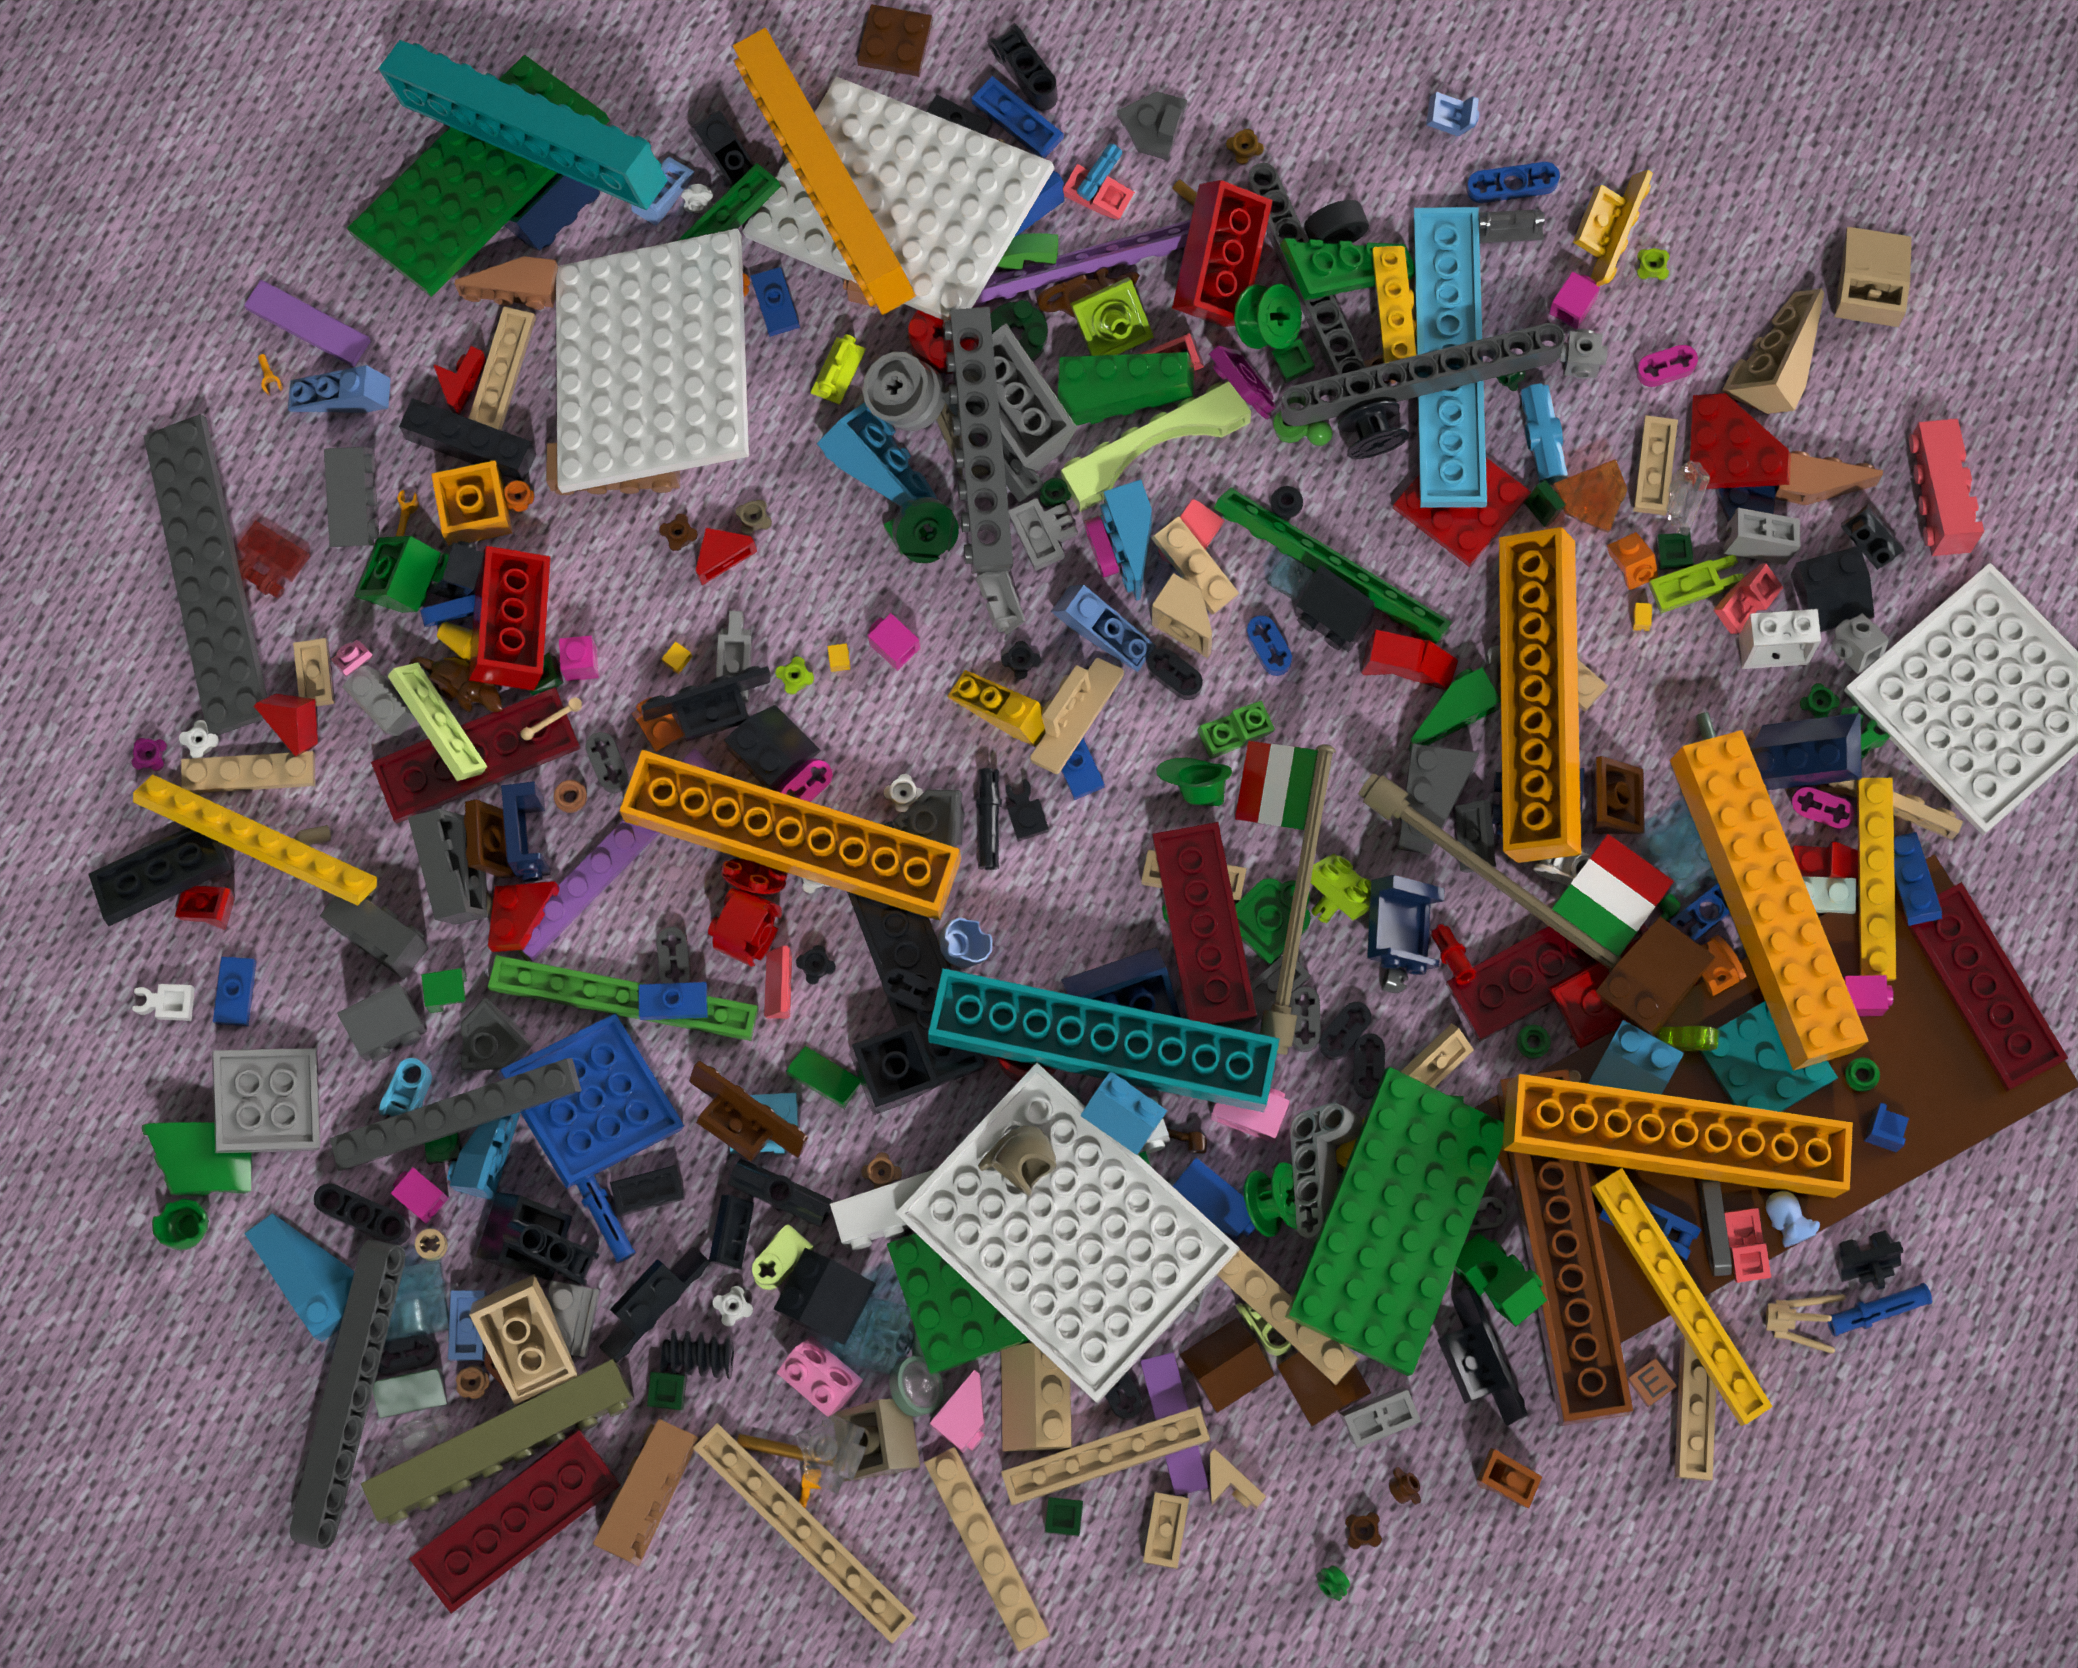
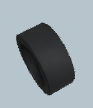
[1304,200,1369,244]

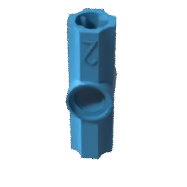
[1520,383,1568,485]

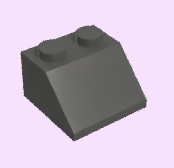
[337,982,427,1062]

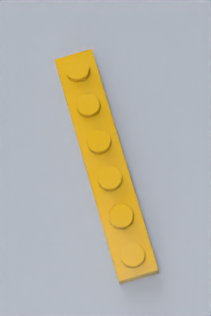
[1857,778,1896,981]

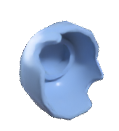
[939,917,993,968]

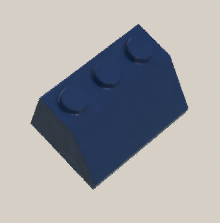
[504,173,600,251]
[1750,713,1862,790]
[1061,947,1181,1018]

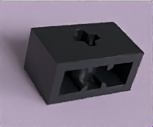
[428,541,485,600]

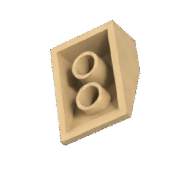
[469,1274,578,1405]

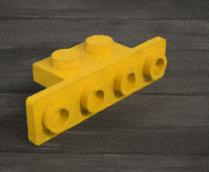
[1573,169,1653,286]
[1372,246,1417,363]

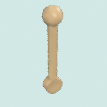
[521,697,582,740]

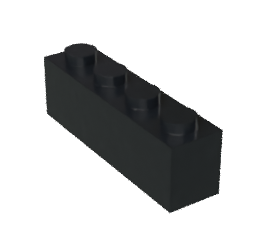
[399,398,537,482]

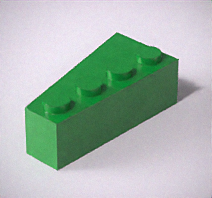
[1058,352,1194,426]

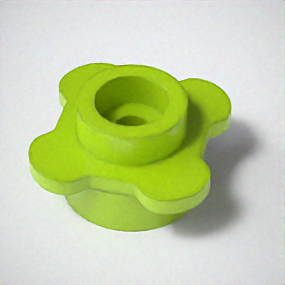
[1637,248,1670,280]
[775,656,814,695]

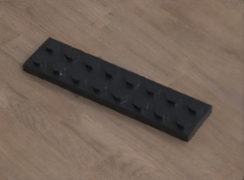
[847,821,986,1086]

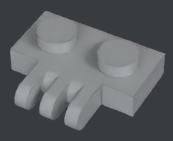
[1009,498,1078,571]

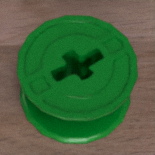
[1234,284,1302,349]
[1244,1162,1297,1237]

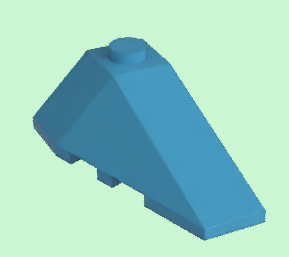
[817,402,938,506]
[447,1112,520,1201]
[244,1213,355,1342]

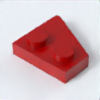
[488,881,560,952]

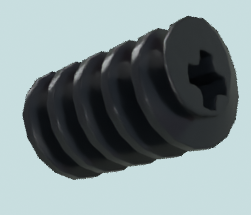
[660,1329,734,1380]

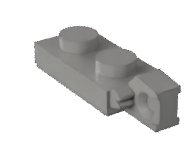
[716,611,752,702]

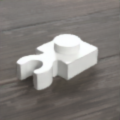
[132,984,195,1021]

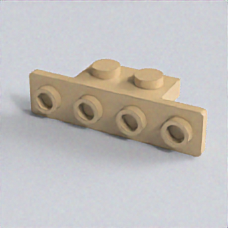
[1030,658,1124,774]

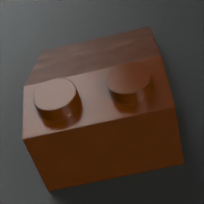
[1596,917,1715,1037]

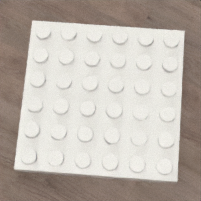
[1844,563,2078,836]

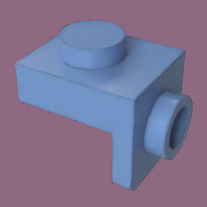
[1426,92,1479,136]

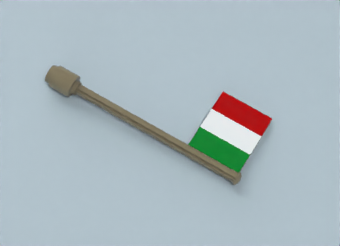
[1235,741,1336,1055]
[1358,773,1674,973]

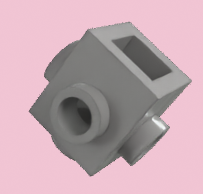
[1560,329,1608,379]
[1831,613,1889,674]

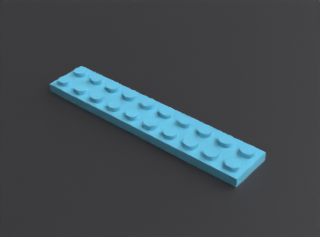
[1413,207,1487,508]

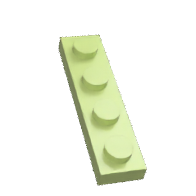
[388,662,487,781]

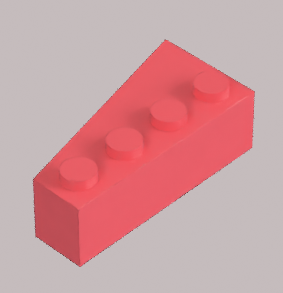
[1909,419,1984,556]

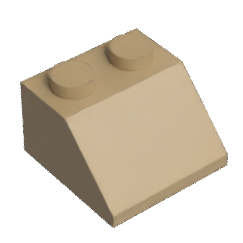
[1152,573,1212,658]

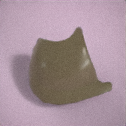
[978,1126,1057,1197]

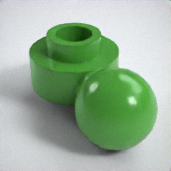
[1273,408,1333,446]

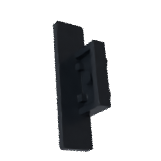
[641,666,770,742]
[599,1247,710,1363]
[1437,1287,1528,1426]

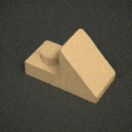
[1209,1448,1266,1509]

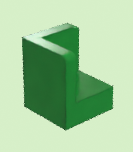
[421,968,467,1014]

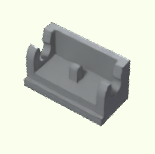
[1724,508,1800,565]
[1339,1386,1421,1449]

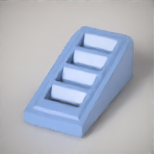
[631,156,694,226]

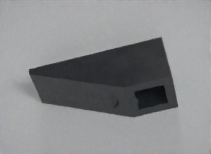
[688,111,755,189]

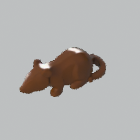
[1036,268,1140,318]
[409,656,502,713]

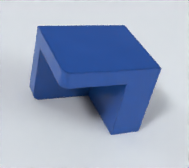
[1864,1102,1909,1152]

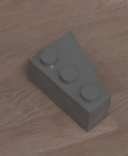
[324,447,379,547]
[1397,744,1479,854]
[408,809,488,925]
[320,895,429,980]

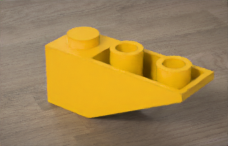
[947,670,1046,747]

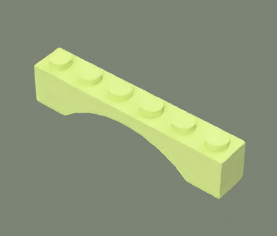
[1061,381,1251,512]

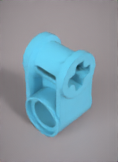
[379,1058,432,1117]

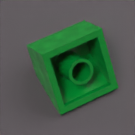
[354,536,442,613]

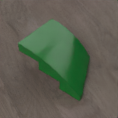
[142,1122,251,1197]

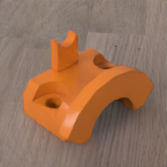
[1701,935,1747,996]

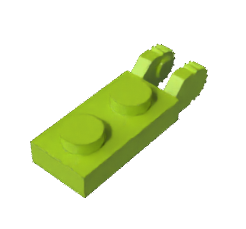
[1648,555,1745,614]

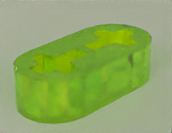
[1658,1026,1719,1051]

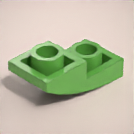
[997,233,1058,270]
[1197,701,1275,759]

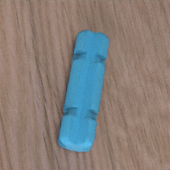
[1077,143,1122,201]

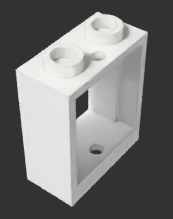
[1739,609,1821,669]

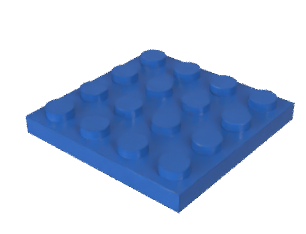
[498,1013,685,1189]

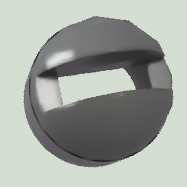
[1381,968,1408,993]

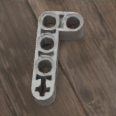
[1290,1103,1363,1242]

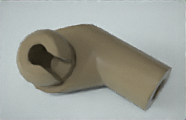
[293,825,331,847]

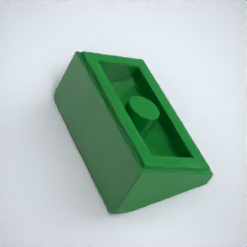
[786,1046,861,1110]

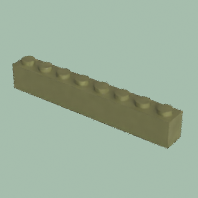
[360,1359,634,1526]

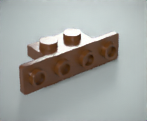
[689,1061,808,1161]

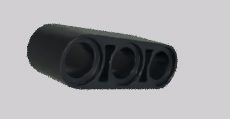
[313,1183,411,1245]

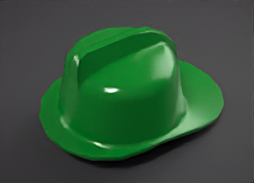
[1156,757,1232,806]

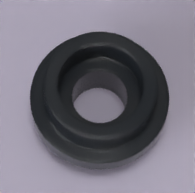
[1270,486,1303,518]

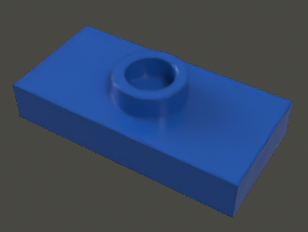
[750,267,800,337]
[1061,738,1105,801]
[213,957,257,1027]
[639,982,708,1020]

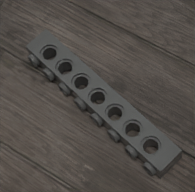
[943,307,1013,574]

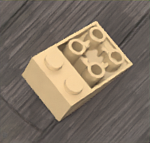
[1834,227,1912,327]

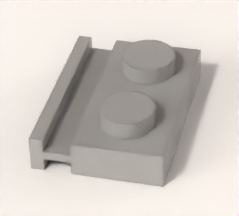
[547,1281,600,1358]

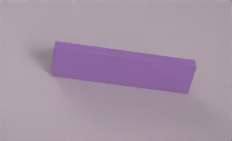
[244,280,371,367]
[1140,1352,1209,1496]

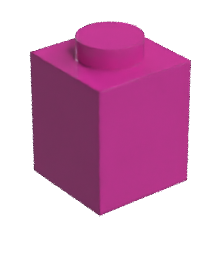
[1549,271,1600,330]
[867,613,921,671]
[559,635,599,681]
[1843,975,1893,1016]
[390,1168,449,1224]

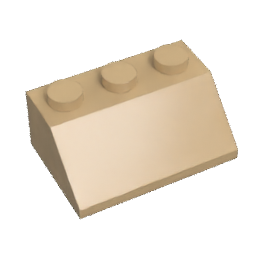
[1001,1343,1072,1452]

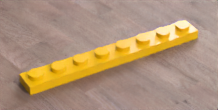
[133,774,377,906]
[1591,1168,1773,1426]

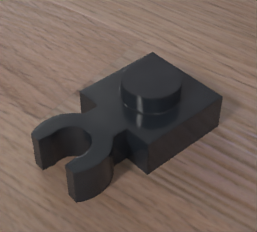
[1006,779,1049,842]

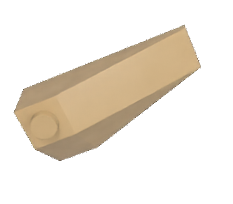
[1722,288,1824,414]

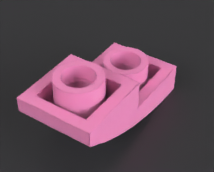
[331,640,373,677]

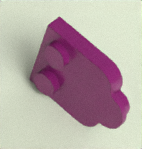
[1209,346,1276,419]

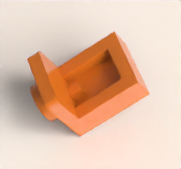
[1607,532,1658,590]
[631,697,683,752]

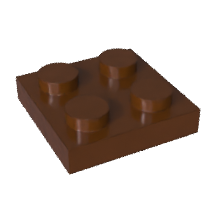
[857,4,933,77]
[463,799,516,879]

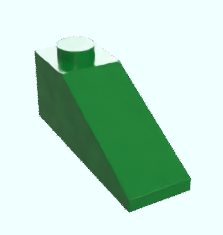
[1408,667,1501,753]

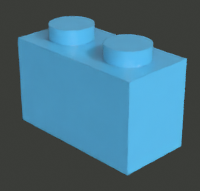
[1080,1072,1167,1155]

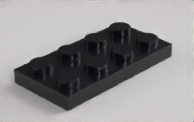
[88,827,231,927]

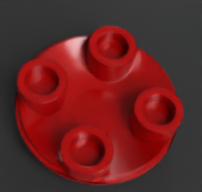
[720,858,788,894]

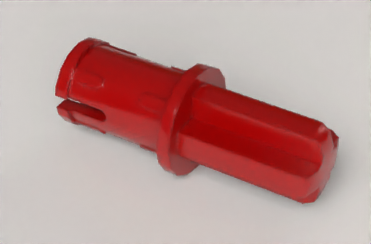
[1431,924,1476,985]

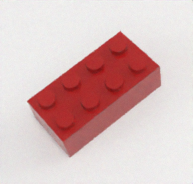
[1172,180,1273,327]
[469,546,551,691]

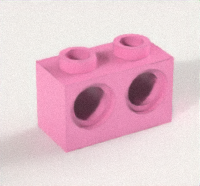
[777,1336,863,1418]

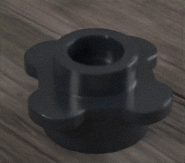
[1001,641,1041,680]
[796,945,836,985]

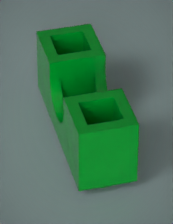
[1454,1233,1547,1327]

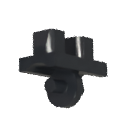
[1841,504,1904,570]
[1838,1230,1904,1290]

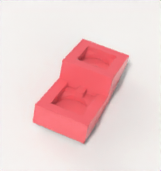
[1063,164,1135,220]
[1714,563,1783,634]
[1724,1207,1771,1283]

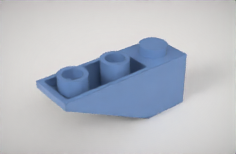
[288,365,391,413]
[1051,585,1156,672]

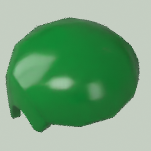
[152,1198,209,1251]

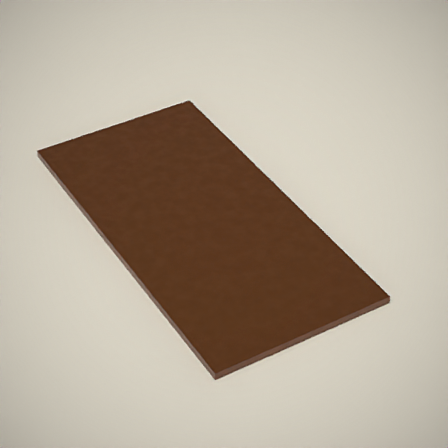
[1474,854,2078,1343]

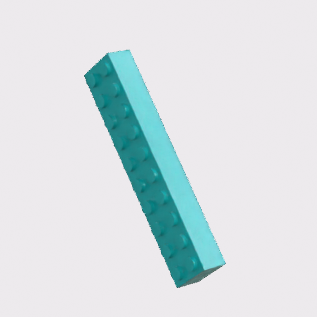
[378,40,668,211]
[928,968,1280,1113]

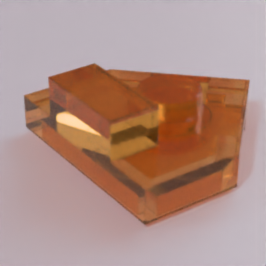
[1553,459,1628,533]

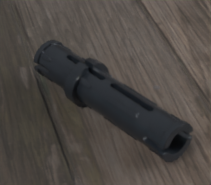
[976,768,1002,870]

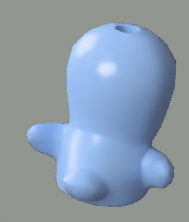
[1765,1190,1820,1248]

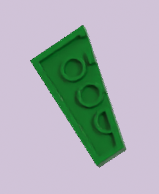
[1280,238,1415,301]

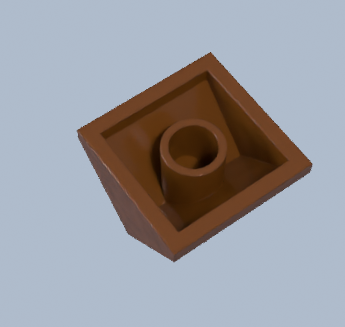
[1591,756,1645,834]
[1179,1318,1275,1413]
[1277,1352,1372,1427]

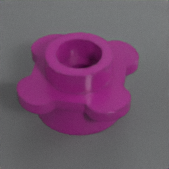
[131,738,167,771]

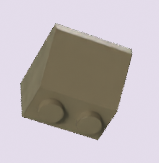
[834,1398,920,1482]

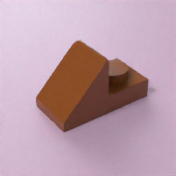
[1477,1448,1543,1508]

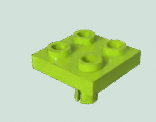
[1070,277,1154,356]
[1310,853,1371,923]

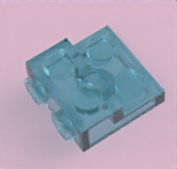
[1635,808,1716,898]

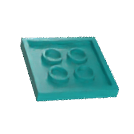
[1694,1001,1838,1112]

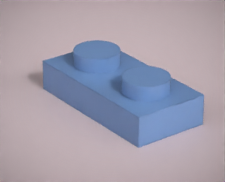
[448,1290,487,1361]

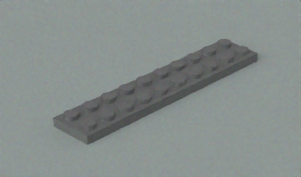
[143,414,267,736]

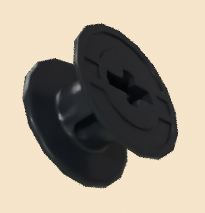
[1338,401,1409,459]

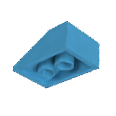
[1588,1020,1684,1094]

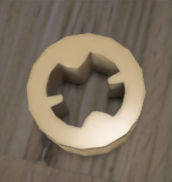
[415,1228,448,1261]

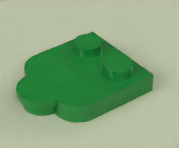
[1235,878,1311,967]

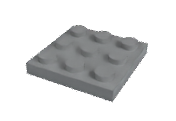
[212,1048,320,1153]

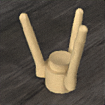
[1766,1294,1846,1354]

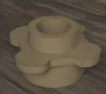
[735,499,772,535]

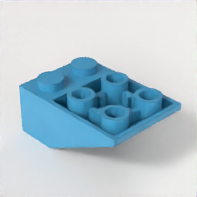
[1100,479,1152,601]

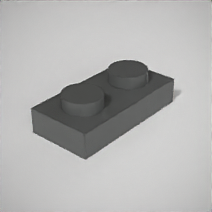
[1455,800,1496,873]

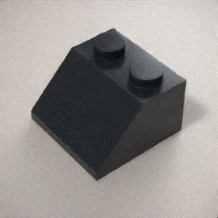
[1790,546,1875,632]
[1295,565,1375,653]
[724,705,821,791]
[849,1022,939,1115]
[475,1192,573,1281]
[773,1248,876,1346]

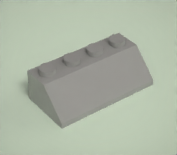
[963,324,1077,471]

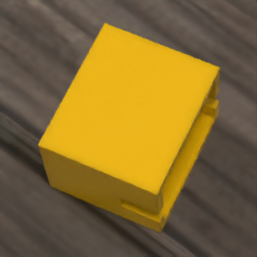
[1633,603,1652,631]
[662,641,693,674]
[827,643,851,672]

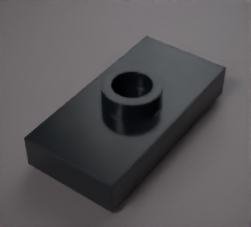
[926,94,992,136]
[610,1165,685,1217]
[709,1195,754,1270]

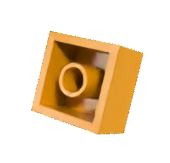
[431,461,513,546]

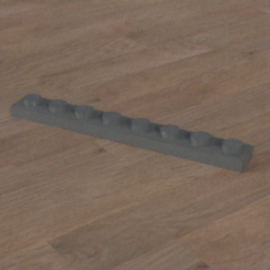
[330,1058,581,1171]

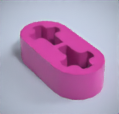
[1636,345,1698,387]
[1083,516,1119,578]
[776,758,833,802]
[1792,786,1855,828]

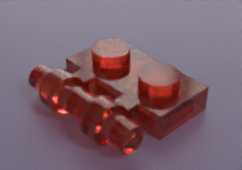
[237,520,310,599]

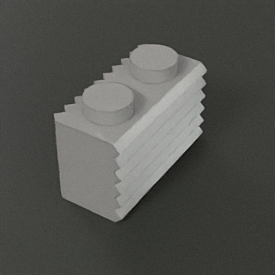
[342,666,416,737]

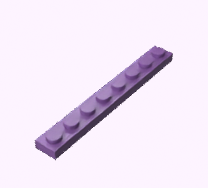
[973,220,1191,307]
[521,748,719,961]

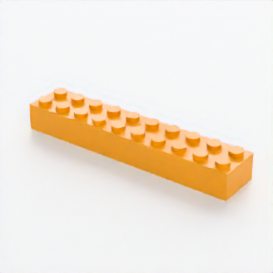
[732,27,916,315]
[1499,527,1581,863]
[1669,730,1868,1071]
[619,750,961,921]
[1502,1074,1853,1198]

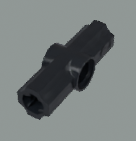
[728,1158,833,1228]

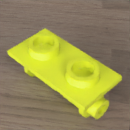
[810,334,866,405]

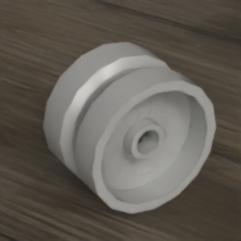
[863,351,946,431]

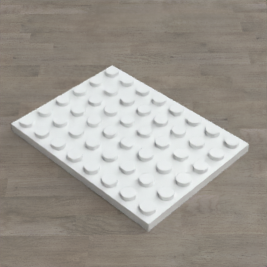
[742,77,1054,320]
[556,229,749,493]
[895,1063,1240,1403]

